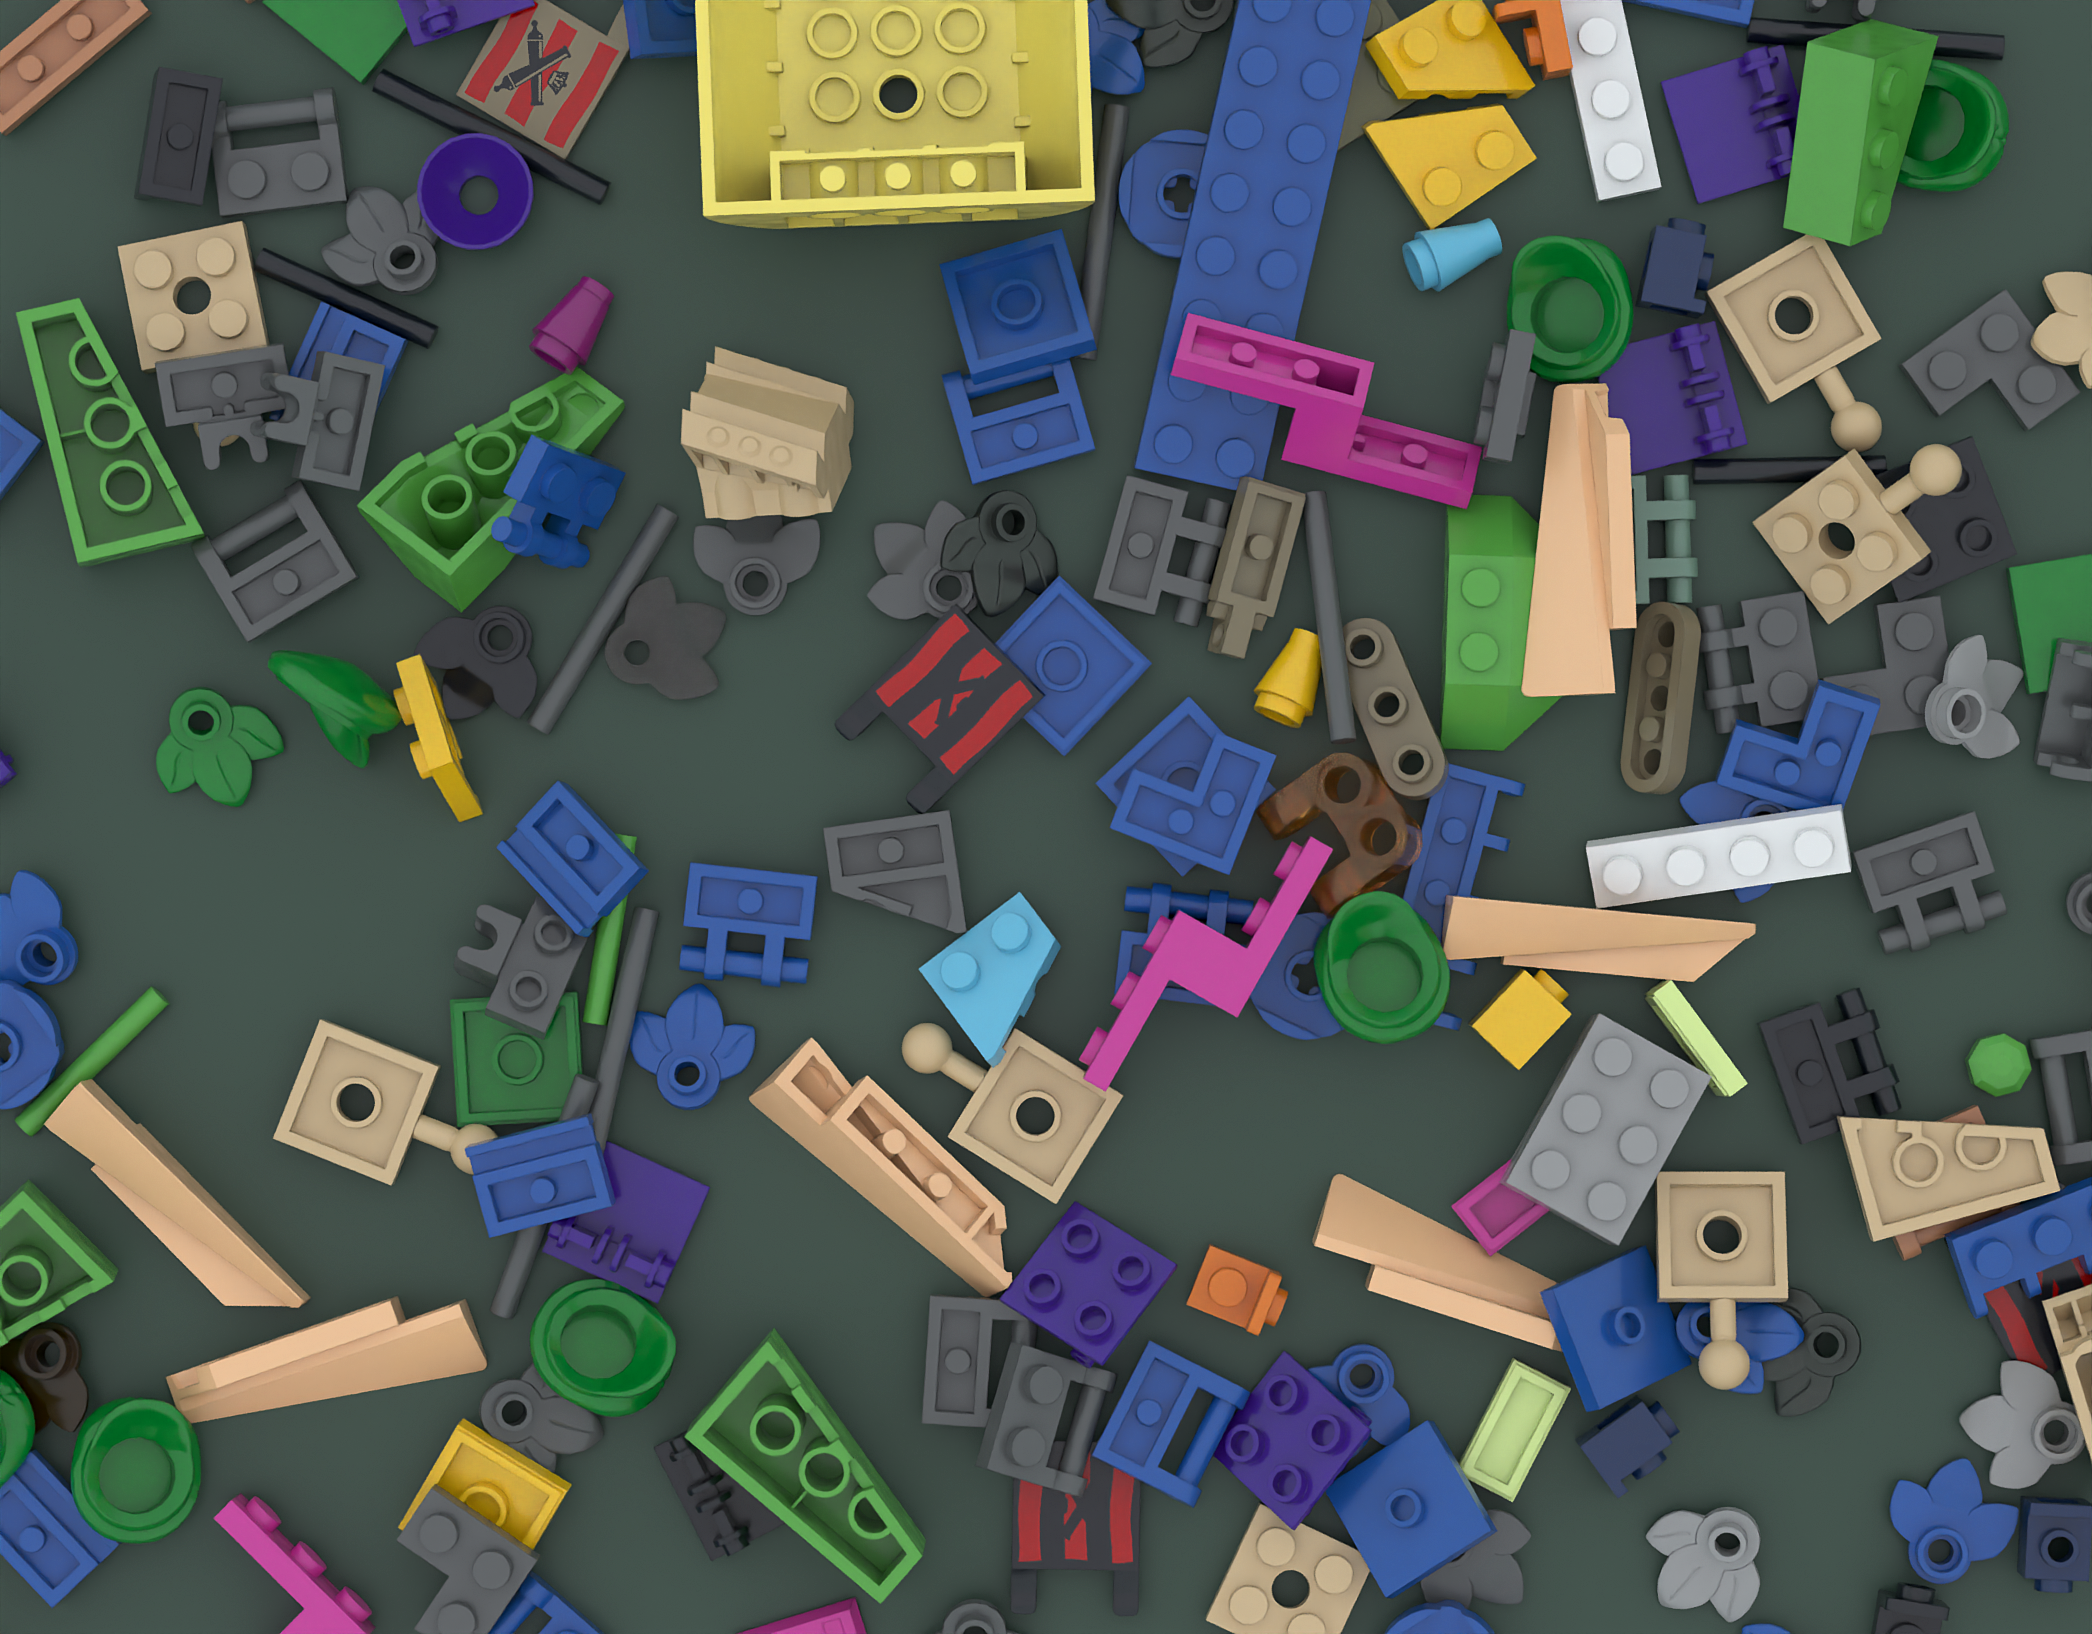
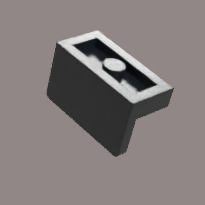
[134,67,223,207]

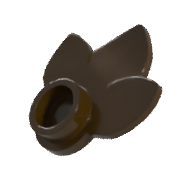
[0,1322,89,1435]

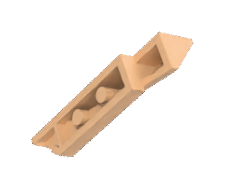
[1521,383,1637,697]
[1441,895,1756,982]
[749,1037,1012,1297]
[44,1079,311,1308]
[1312,1174,1563,1352]
[166,1296,488,1423]

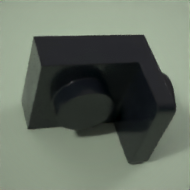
[1871,1582,1950,1634]

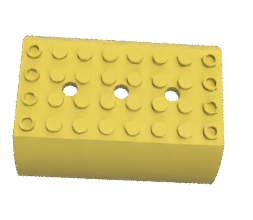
[695,0,1095,229]

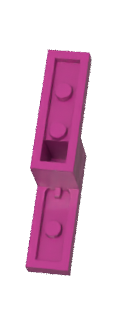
[1171,313,1482,509]
[1079,836,1333,1092]
[214,1493,376,1634]

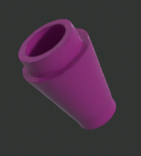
[529,276,615,375]

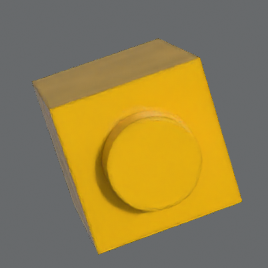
[1468,969,1572,1070]

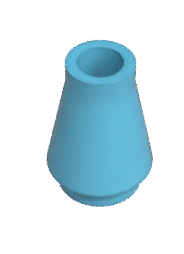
[1402,218,1502,292]

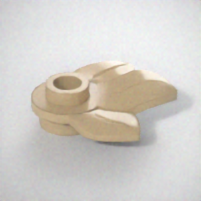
[2031,271,2092,389]

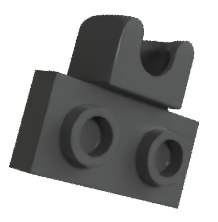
[1474,329,1537,465]
[155,342,289,470]
[250,351,385,491]
[454,896,594,1040]

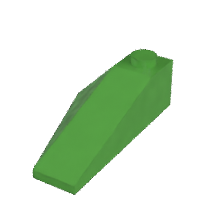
[357,367,625,613]

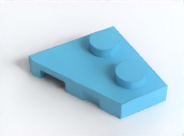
[919,892,1061,1068]

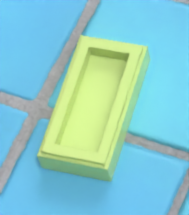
[1645,980,1748,1097]
[1459,1358,1571,1502]

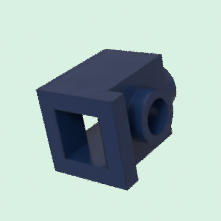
[1635,218,1714,319]
[1575,1395,1680,1498]
[2017,1496,2092,1593]

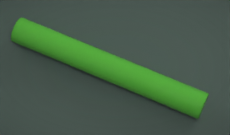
[582,833,637,1026]
[14,986,169,1137]

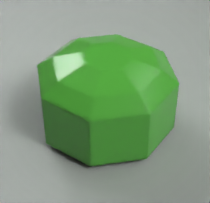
[1965,1033,2032,1097]

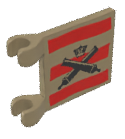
[456,0,629,160]

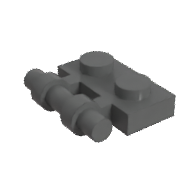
[1093,475,1231,628]
[1696,591,1818,734]
[1850,811,2007,955]

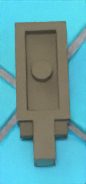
[1206,476,1306,659]

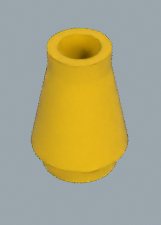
[1253,628,1322,728]

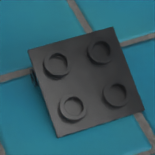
[1875,436,2017,603]
[654,1430,785,1561]

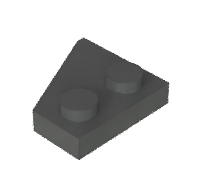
[823,810,967,933]

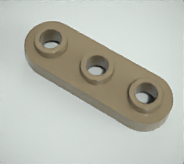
[1620,602,1701,795]
[1343,618,1449,800]

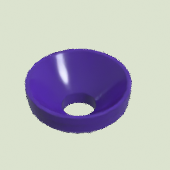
[417,133,534,250]

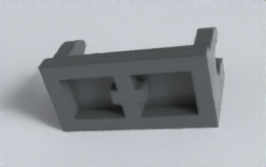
[2033,638,2092,782]

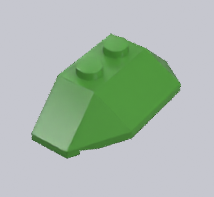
[1439,495,1562,751]

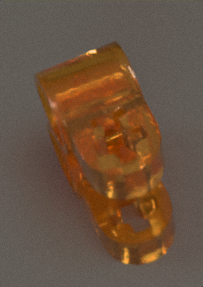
[1256,752,1423,919]

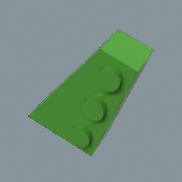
[1783,19,1939,246]

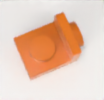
[1492,0,1573,81]
[1186,1244,1289,1336]

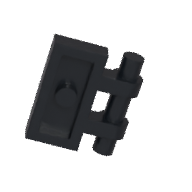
[1757,987,1902,1144]

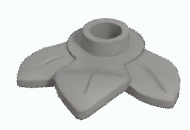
[1925,634,2024,759]
[1959,1360,2085,1489]
[1646,1507,1761,1622]

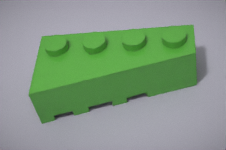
[0,1179,119,1347]
[685,1328,926,1604]

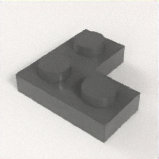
[1899,289,2080,431]
[1820,595,1949,735]
[396,1484,541,1634]

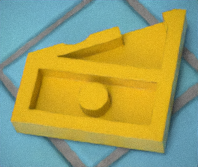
[1365,0,1535,99]
[1361,103,1537,230]
[393,654,483,823]

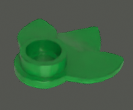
[156,687,284,807]

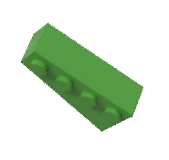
[16,298,205,568]

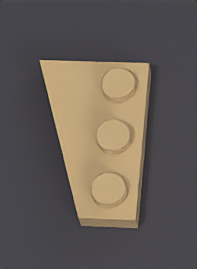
[1837,1116,2060,1242]

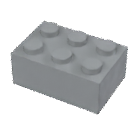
[1499,1013,1712,1246]

